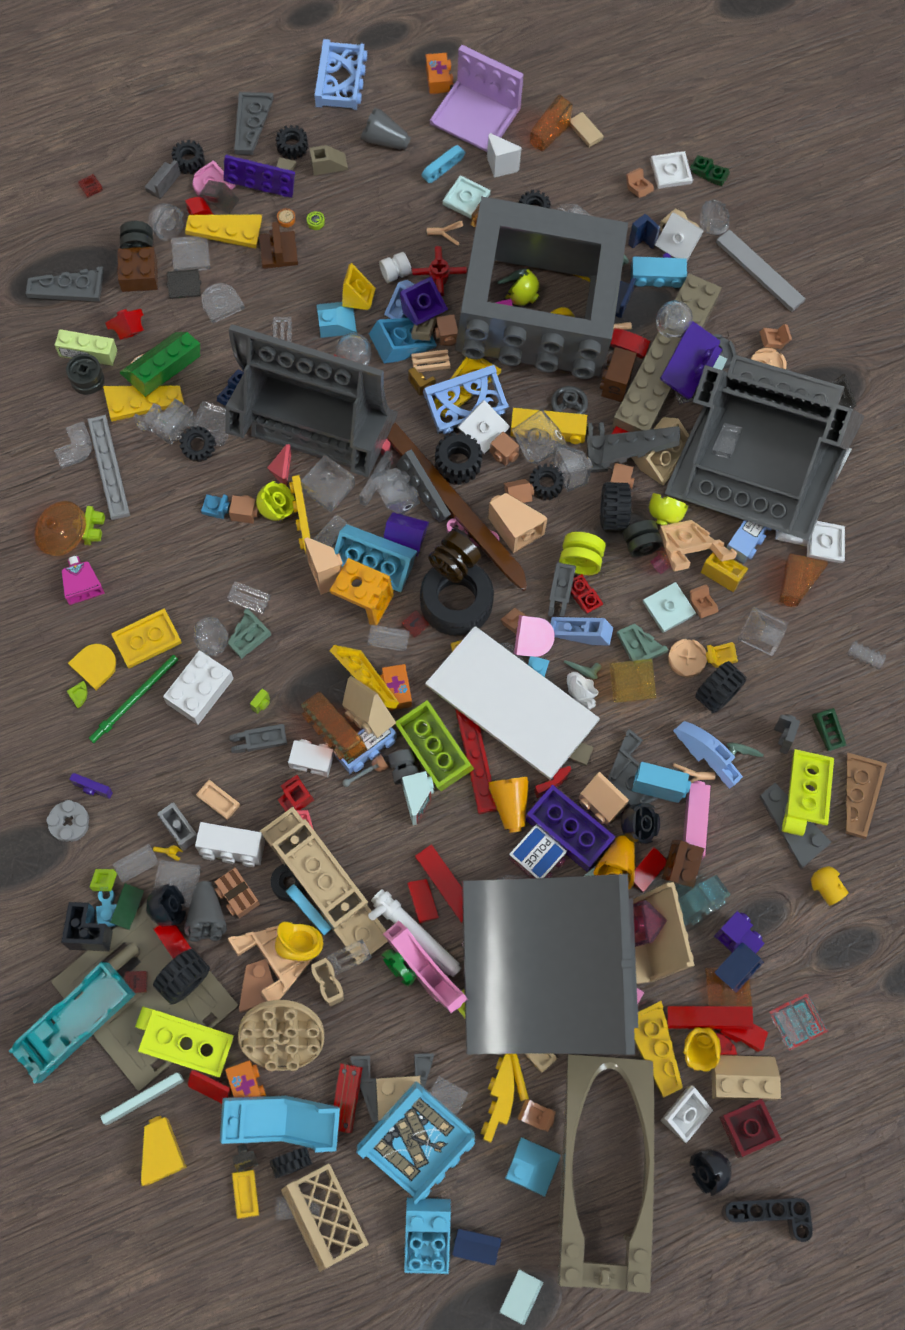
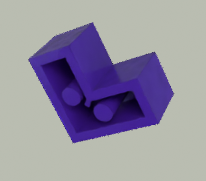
[714,911,765,953]

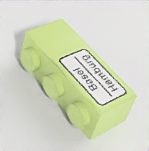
[55,329,117,366]

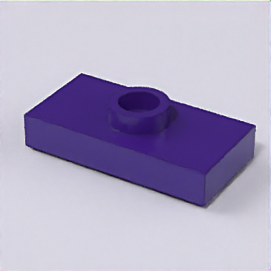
[69,773,112,799]

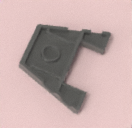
[608,729,689,807]
[351,1053,434,1122]

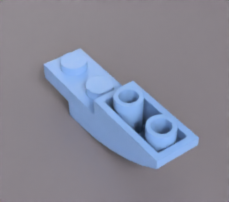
[673,721,743,789]

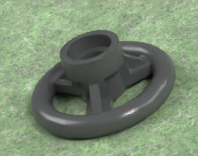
[551,386,588,414]

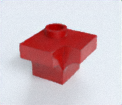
[105,309,144,340]
[278,775,314,812]

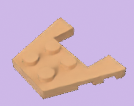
[659,520,737,571]
[228,922,314,1002]

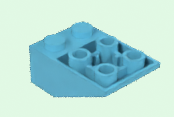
[404,1198,451,1274]

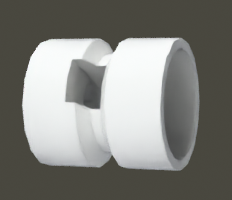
[379,252,412,283]

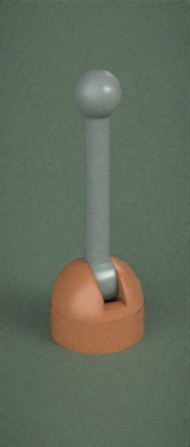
[342,754,389,787]

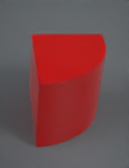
[185,197,214,215]

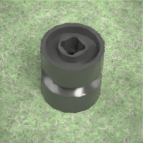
[388,749,418,785]

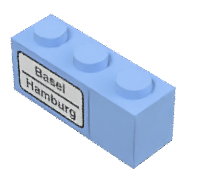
[727,520,771,563]
[334,727,397,774]

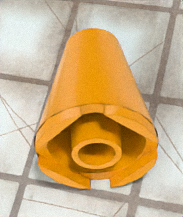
[489,777,529,833]
[593,836,635,890]

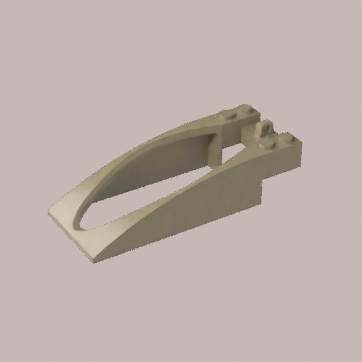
[557,1054,654,1293]

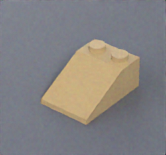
[376,1076,420,1121]

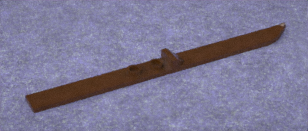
[387,423,527,591]

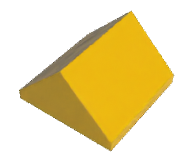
[342,263,376,310]
[701,553,748,592]

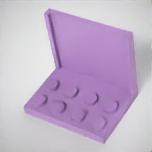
[430,45,524,152]

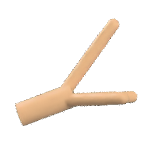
[427,221,463,246]
[673,764,716,783]

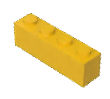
[510,408,587,444]

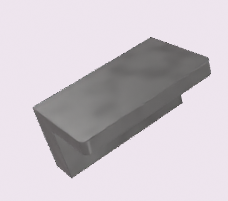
[145,160,180,199]

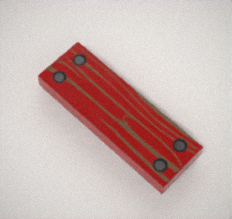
[334,1064,363,1133]

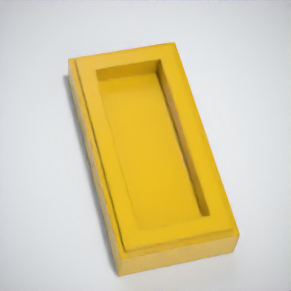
[232,1170,259,1219]

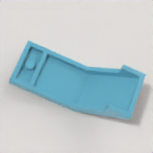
[220,1096,340,1152]

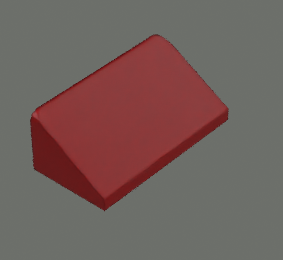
[633,847,667,893]
[407,879,439,924]
[153,925,191,959]
[188,1070,232,1104]

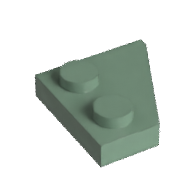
[228,608,271,659]
[617,624,668,667]

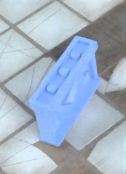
[315,39,367,110]
[423,365,509,434]

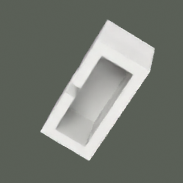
[288,739,334,777]

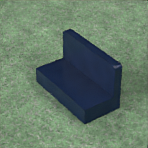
[628,213,660,249]
[615,277,636,318]
[715,942,764,993]
[453,1229,501,1266]

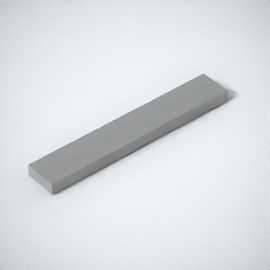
[716,229,805,312]
[87,415,130,520]

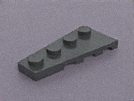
[26,266,104,302]
[760,783,831,869]

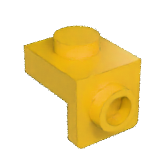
[706,642,738,668]

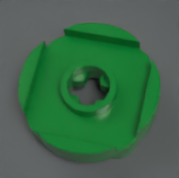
[381,948,417,987]

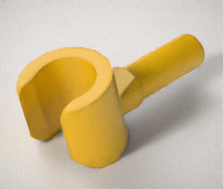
[153,845,183,861]

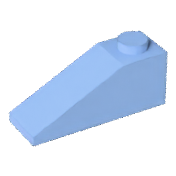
[550,617,613,646]

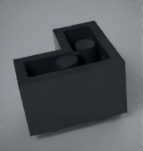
[61,902,113,952]

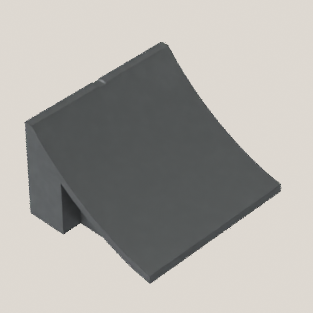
[225,324,398,477]
[665,354,864,541]
[462,874,639,1055]

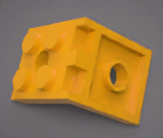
[330,558,394,627]

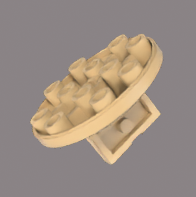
[238,1000,324,1071]

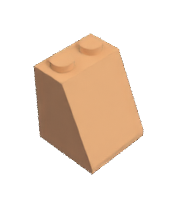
[488,493,547,553]

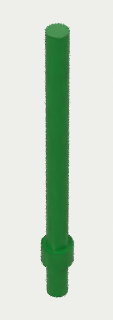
[88,655,178,744]

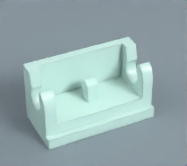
[500,1270,543,1325]

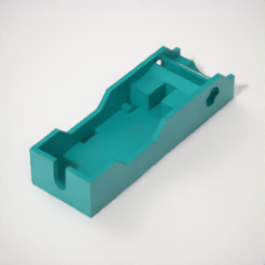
[9,962,136,1083]

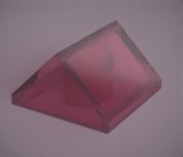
[633,900,667,947]

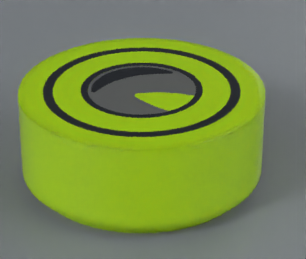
[307,211,325,230]

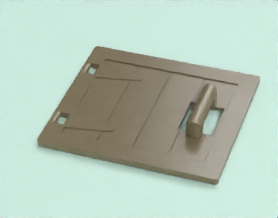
[51,902,238,1091]

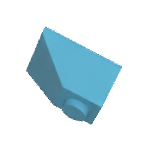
[317,302,357,338]
[505,1137,561,1197]

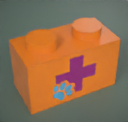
[426,53,453,94]
[379,664,412,711]
[225,1060,266,1098]

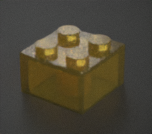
[609,659,657,703]

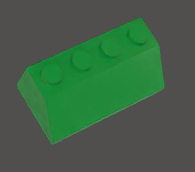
[120,332,200,397]

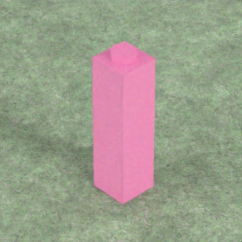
[683,781,711,860]

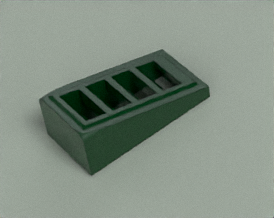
[812,708,847,751]

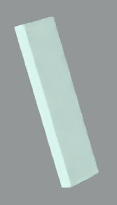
[100,1072,184,1125]

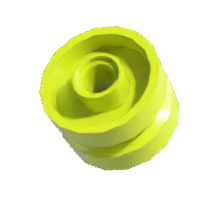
[559,532,606,575]

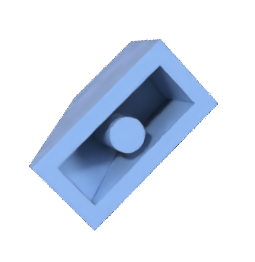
[384,280,414,319]

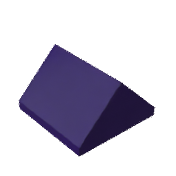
[399,276,448,326]
[383,512,429,557]

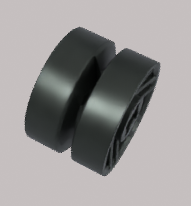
[120,221,153,249]
[66,354,104,395]
[623,520,663,557]

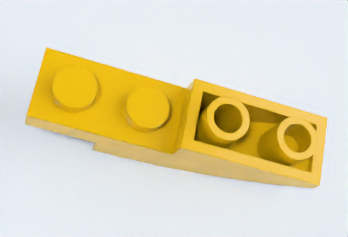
[480,1054,514,1143]

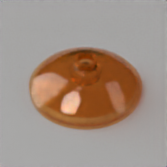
[34,501,86,556]

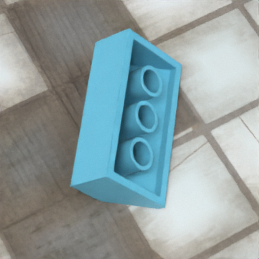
[334,524,417,592]

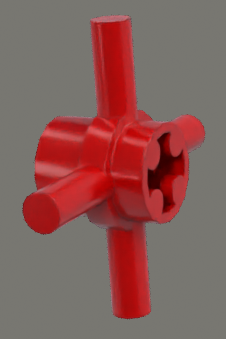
[412,246,466,296]

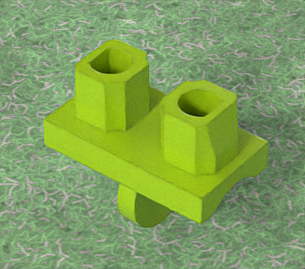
[71,506,105,545]

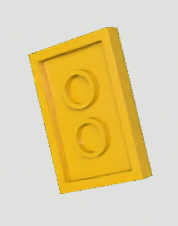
[111,608,182,669]

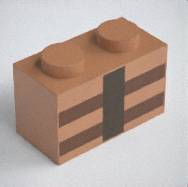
[214,868,260,919]

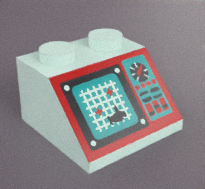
[402,771,434,825]

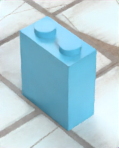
[632,762,691,803]

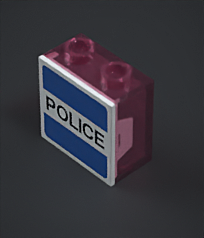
[508,825,567,879]

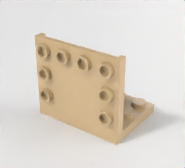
[633,882,694,984]

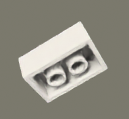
[163,650,233,725]
[195,822,265,867]

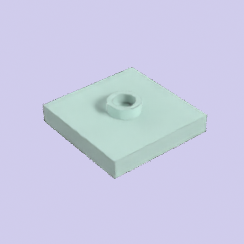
[442,175,491,220]
[643,582,696,633]

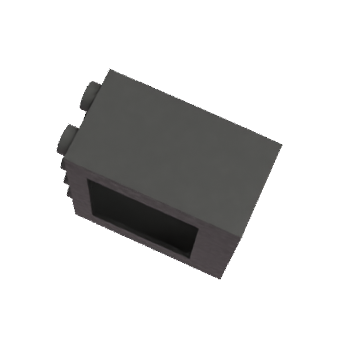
[455,196,628,379]

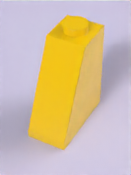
[141,1116,187,1186]

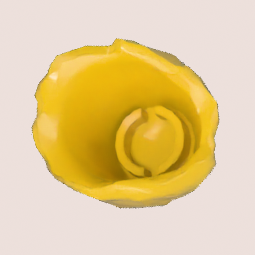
[683,1027,721,1072]

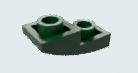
[690,155,730,186]
[109,883,144,930]

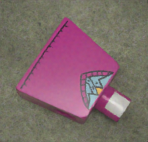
[62,556,105,605]

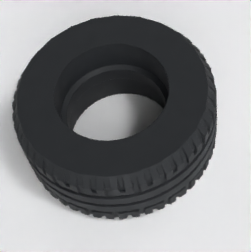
[420,564,494,636]

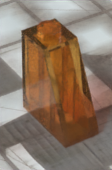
[530,94,573,152]
[779,554,828,607]

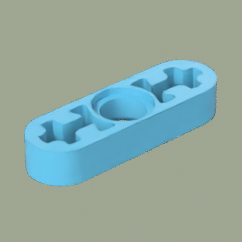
[422,145,465,183]
[286,884,332,935]

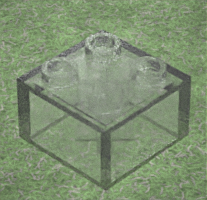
[301,455,355,512]

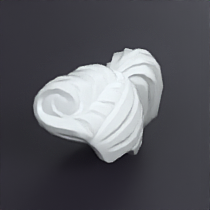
[567,672,599,710]

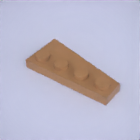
[846,752,887,839]

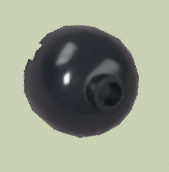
[621,803,660,844]
[146,884,186,927]
[689,1149,731,1196]

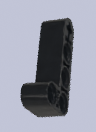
[722,1198,813,1242]

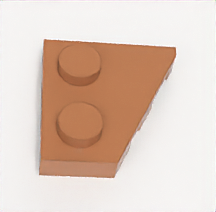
[239,959,274,1013]

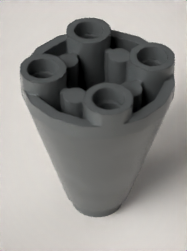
[360,108,411,150]
[185,881,227,941]

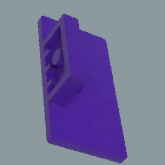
[223,155,295,198]
[660,321,722,399]

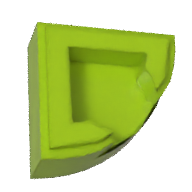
[67,681,88,708]

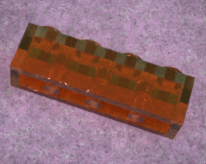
[300,691,367,764]

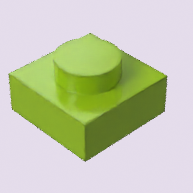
[250,689,270,714]
[90,869,117,891]

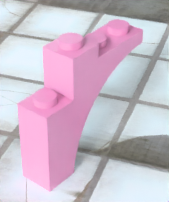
[383,921,467,1013]

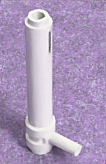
[368,889,461,977]

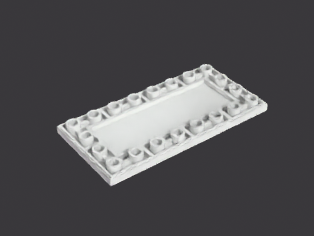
[425,626,600,780]

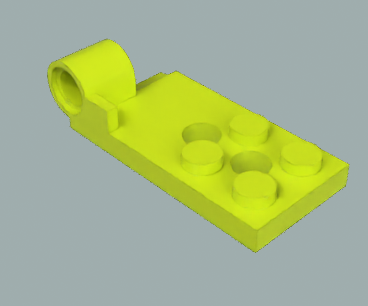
[782,749,834,836]
[135,1006,234,1077]

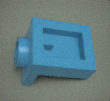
[201,494,231,519]

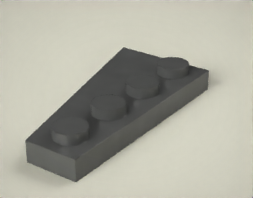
[234,92,274,155]
[602,426,680,468]
[396,449,451,523]

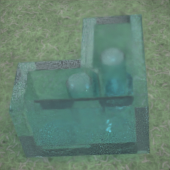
[678,875,731,926]

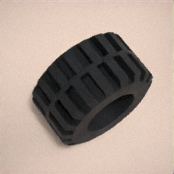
[435,432,482,485]
[600,482,631,531]
[695,661,747,713]
[153,948,210,1005]

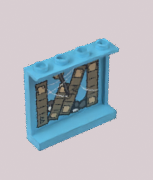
[357,1081,475,1204]

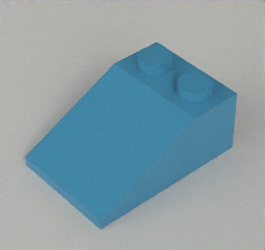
[369,318,437,363]

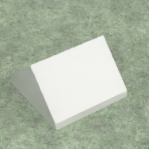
[487,133,521,178]
[660,1085,713,1143]

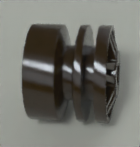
[428,531,481,583]

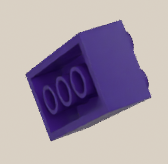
[525,785,615,872]

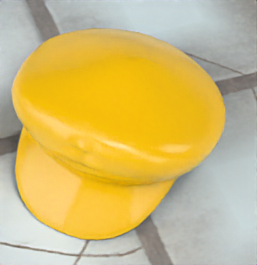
[275,922,323,961]

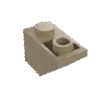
[309,145,348,176]

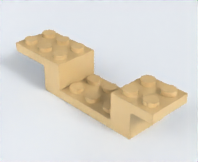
[260,807,388,964]

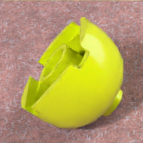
[505,269,539,306]
[256,481,295,521]
[649,493,688,526]

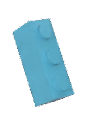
[631,257,687,288]

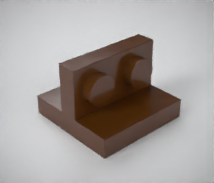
[259,222,298,269]
[662,840,705,888]

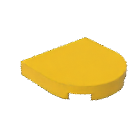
[68,644,116,690]

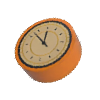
[277,209,295,227]

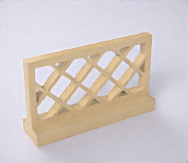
[281,1163,369,1272]

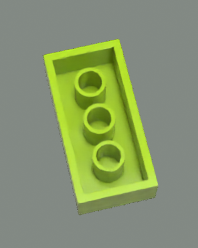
[396,700,474,791]

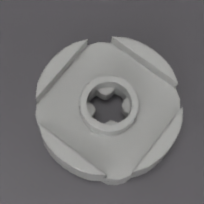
[47,800,89,842]

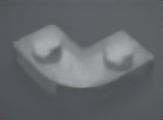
[54,421,92,469]

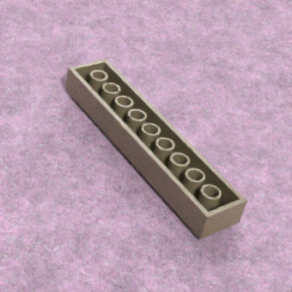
[612,274,722,432]

